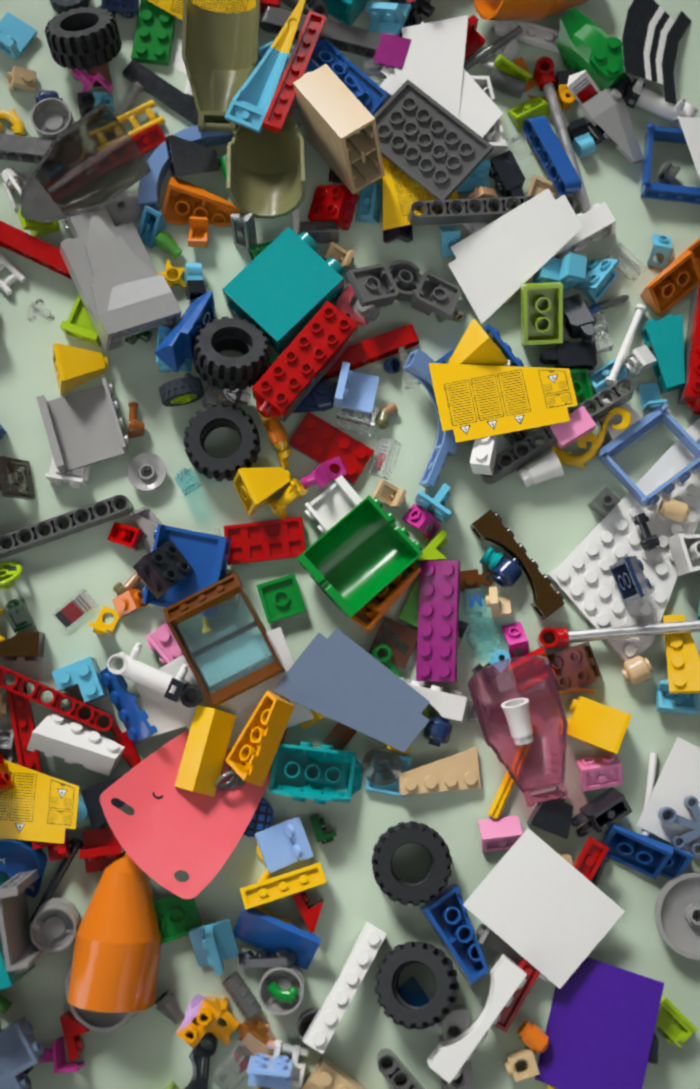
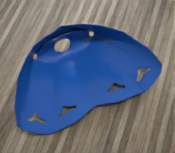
[0,839,48,898]

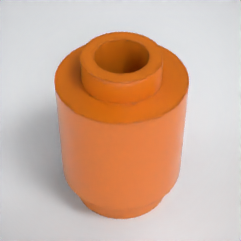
[517,1020,549,1054]

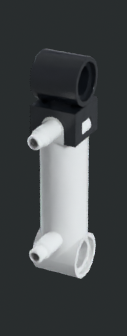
[612,75,698,130]
[107,642,204,708]

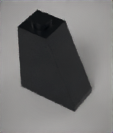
[165,135,221,177]
[81,775,126,831]

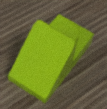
[18,208,60,238]
[416,529,449,563]

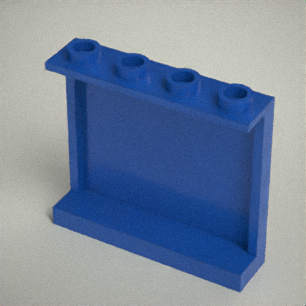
[142,524,232,618]

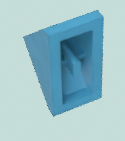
[138,205,167,248]

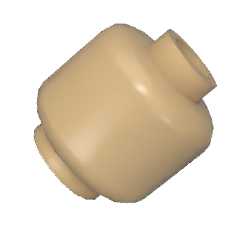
[621,655,653,685]

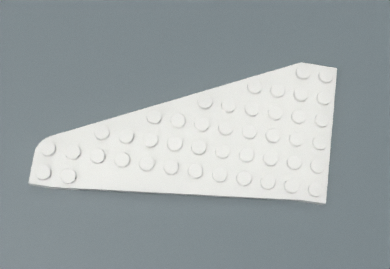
[547,418,700,662]

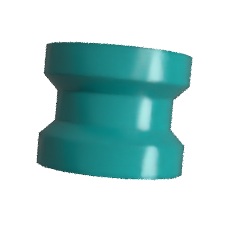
[479,546,503,571]

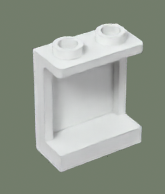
[304,475,363,535]

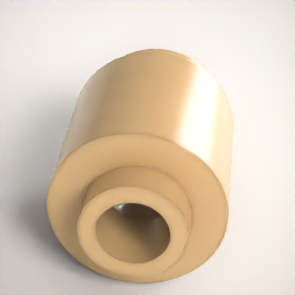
[658,498,690,523]

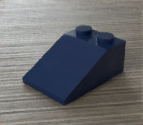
[609,556,652,604]

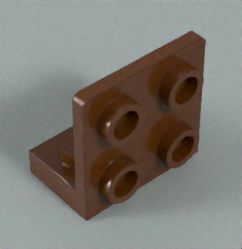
[547,641,603,692]

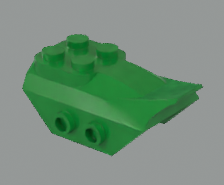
[555,7,628,91]

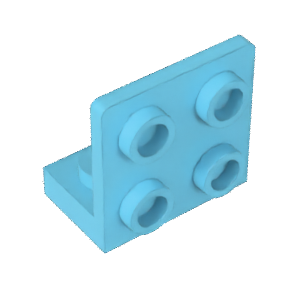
[0,12,38,60]

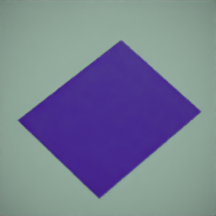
[535,957,664,1089]

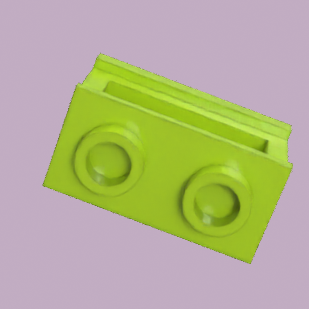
[655,994,698,1048]

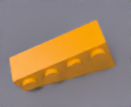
[225,690,295,787]

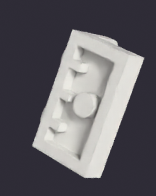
[45,456,92,488]

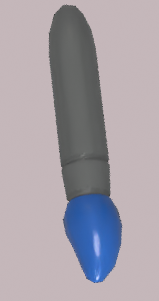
[588,295,629,313]

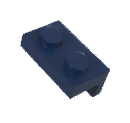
[99,0,140,19]

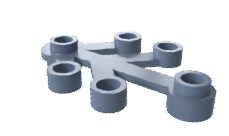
[658,796,700,856]

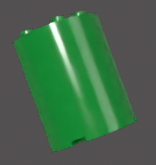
[297,495,423,618]

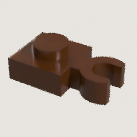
[460,569,494,592]

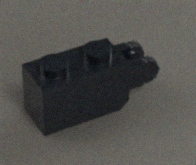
[489,150,525,197]
[563,294,596,346]
[539,341,597,371]
[571,787,632,837]

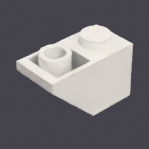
[623,345,657,378]

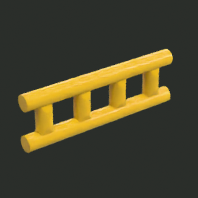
[87,100,165,154]

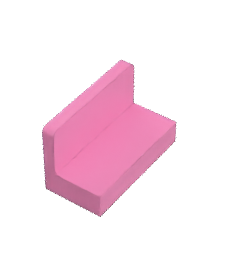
[550,406,596,450]
[478,815,523,853]

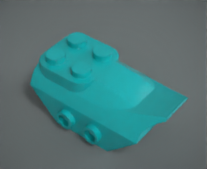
[269,742,364,805]

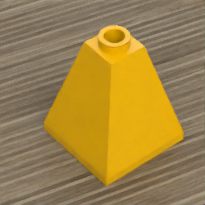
[448,319,509,366]
[52,343,109,395]
[232,467,292,516]

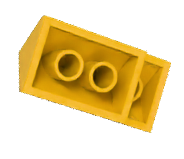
[174,705,236,797]

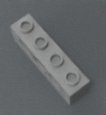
[438,1004,473,1089]

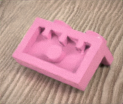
[146,622,183,666]
[576,753,623,792]

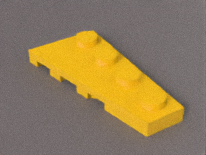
[663,615,700,694]

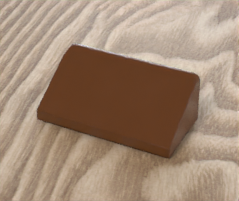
[324,722,357,751]

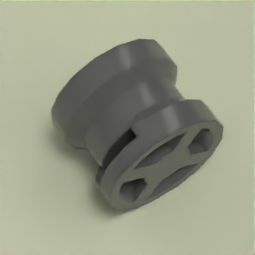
[657,161,681,184]

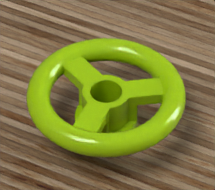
[0,561,23,589]

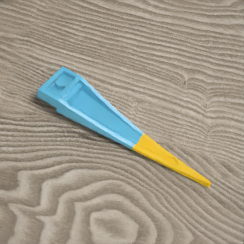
[224,0,306,134]

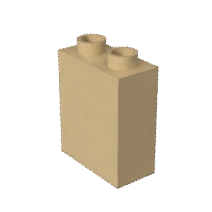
[293,64,385,194]

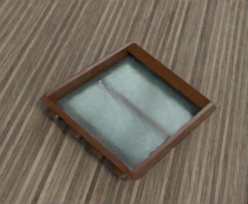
[163,572,285,708]

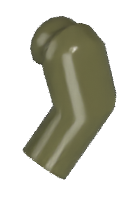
[435,308,465,323]

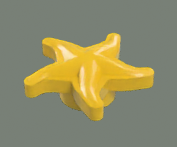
[157,260,185,289]

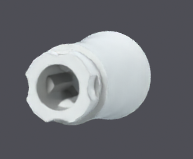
[518,451,564,487]
[501,698,533,745]

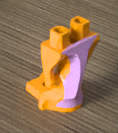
[176,994,241,1048]

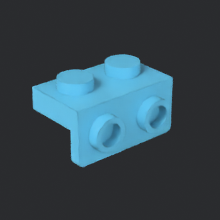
[655,679,700,715]

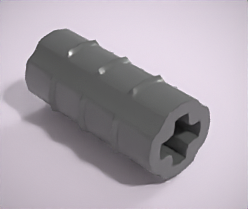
[489,68,527,99]
[222,972,261,1020]

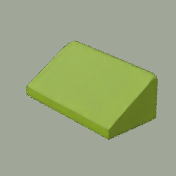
[493,53,532,82]
[507,95,549,130]

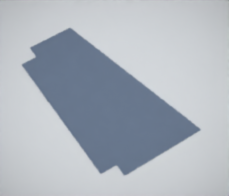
[273,628,430,752]

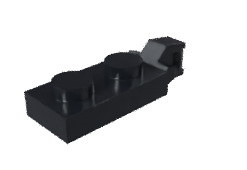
[238,949,297,968]

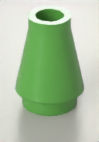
[154,230,183,259]

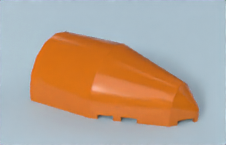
[67,853,162,1013]

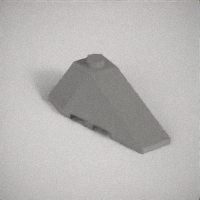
[580,88,644,164]

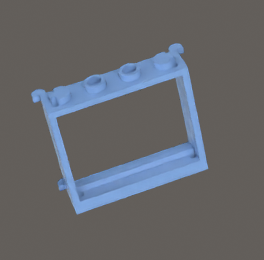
[598,404,700,508]

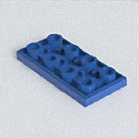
[233,905,321,970]

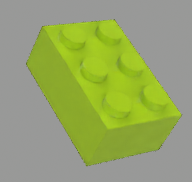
[521,282,563,345]

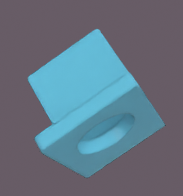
[439,225,461,257]
[647,234,673,269]
[638,382,667,410]

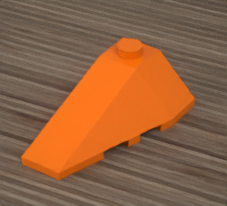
[161,176,241,226]

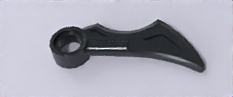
[184,1032,218,1089]

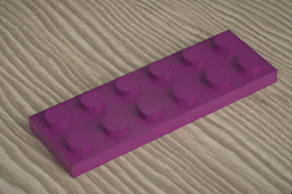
[416,560,461,682]

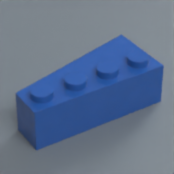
[420,884,489,984]

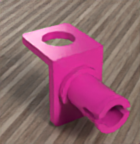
[71,68,115,93]
[301,456,347,489]
[37,1036,85,1073]

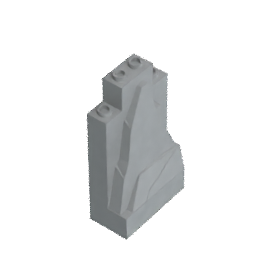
[60,208,182,352]

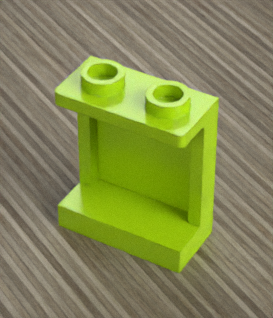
[60,291,101,347]

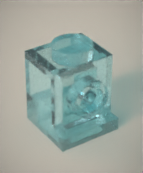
[174,468,202,496]

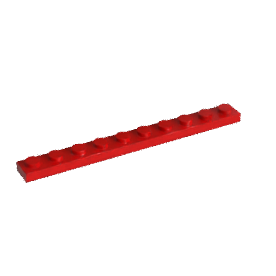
[492,836,609,1033]

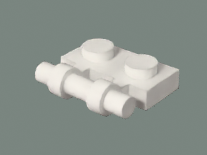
[266,1039,309,1088]

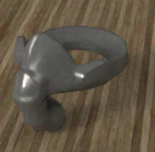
[215,765,246,791]

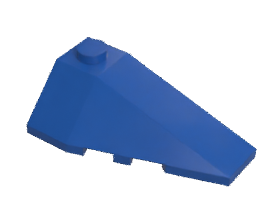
[305,38,364,99]

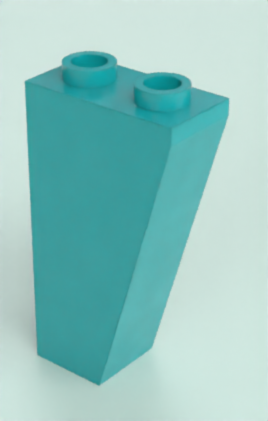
[640,314,685,394]

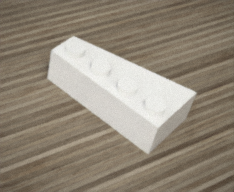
[553,202,616,259]
[667,533,700,576]
[27,710,125,776]

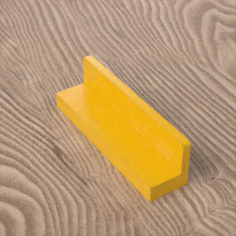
[239,862,326,910]

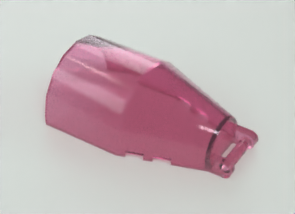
[467,655,569,807]

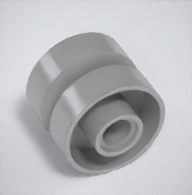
[31,98,78,146]
[30,898,79,953]
[258,964,305,1015]

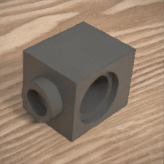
[588,487,621,518]

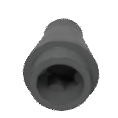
[155,991,185,1025]

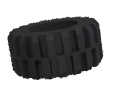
[45,6,122,70]
[194,317,269,391]
[183,403,261,482]
[372,821,452,906]
[375,941,459,1030]

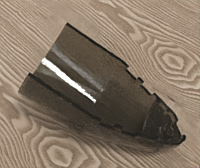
[21,102,152,224]

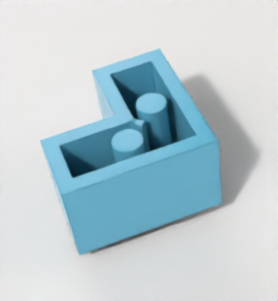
[532,252,587,292]
[52,657,109,703]

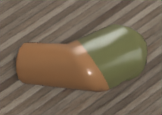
[376,402,398,429]
[113,573,142,595]

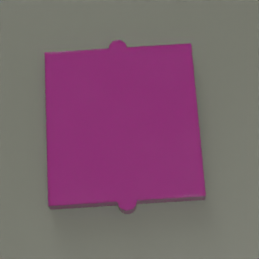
[373,32,412,69]

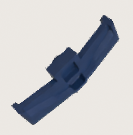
[293,370,355,413]

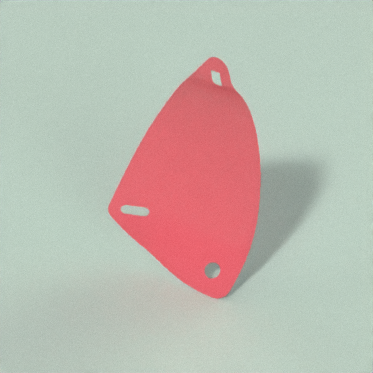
[100,728,288,899]

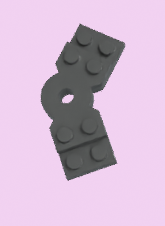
[346,260,462,320]

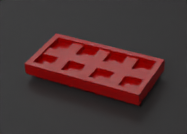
[288,411,374,484]
[223,517,306,566]

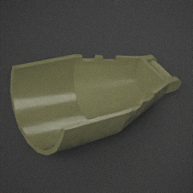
[182,0,261,133]
[226,112,306,219]

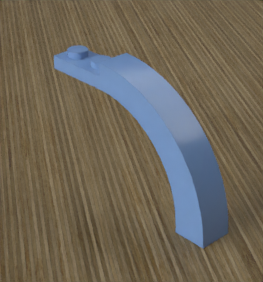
[138,125,238,212]
[403,349,458,488]

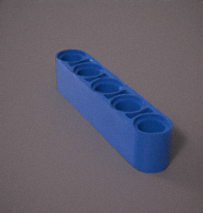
[523,115,582,195]

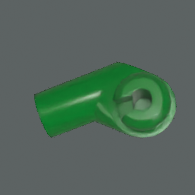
[266,981,299,1003]

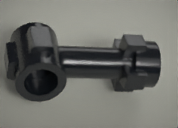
[633,513,660,551]

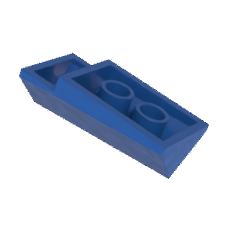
[154,291,217,372]
[601,824,694,880]

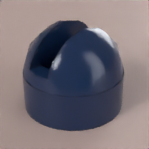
[383,357,400,374]

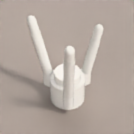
[1,168,34,209]

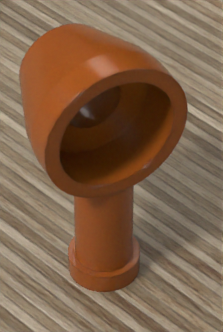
[128,402,145,438]

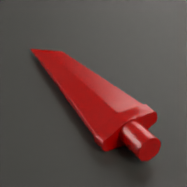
[111,725,142,769]

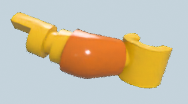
[258,412,293,468]

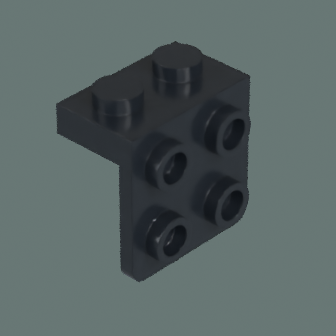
[133,541,194,599]

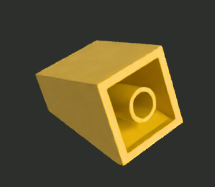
[562,696,632,754]

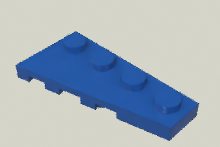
[340,53,391,115]
[100,667,158,745]

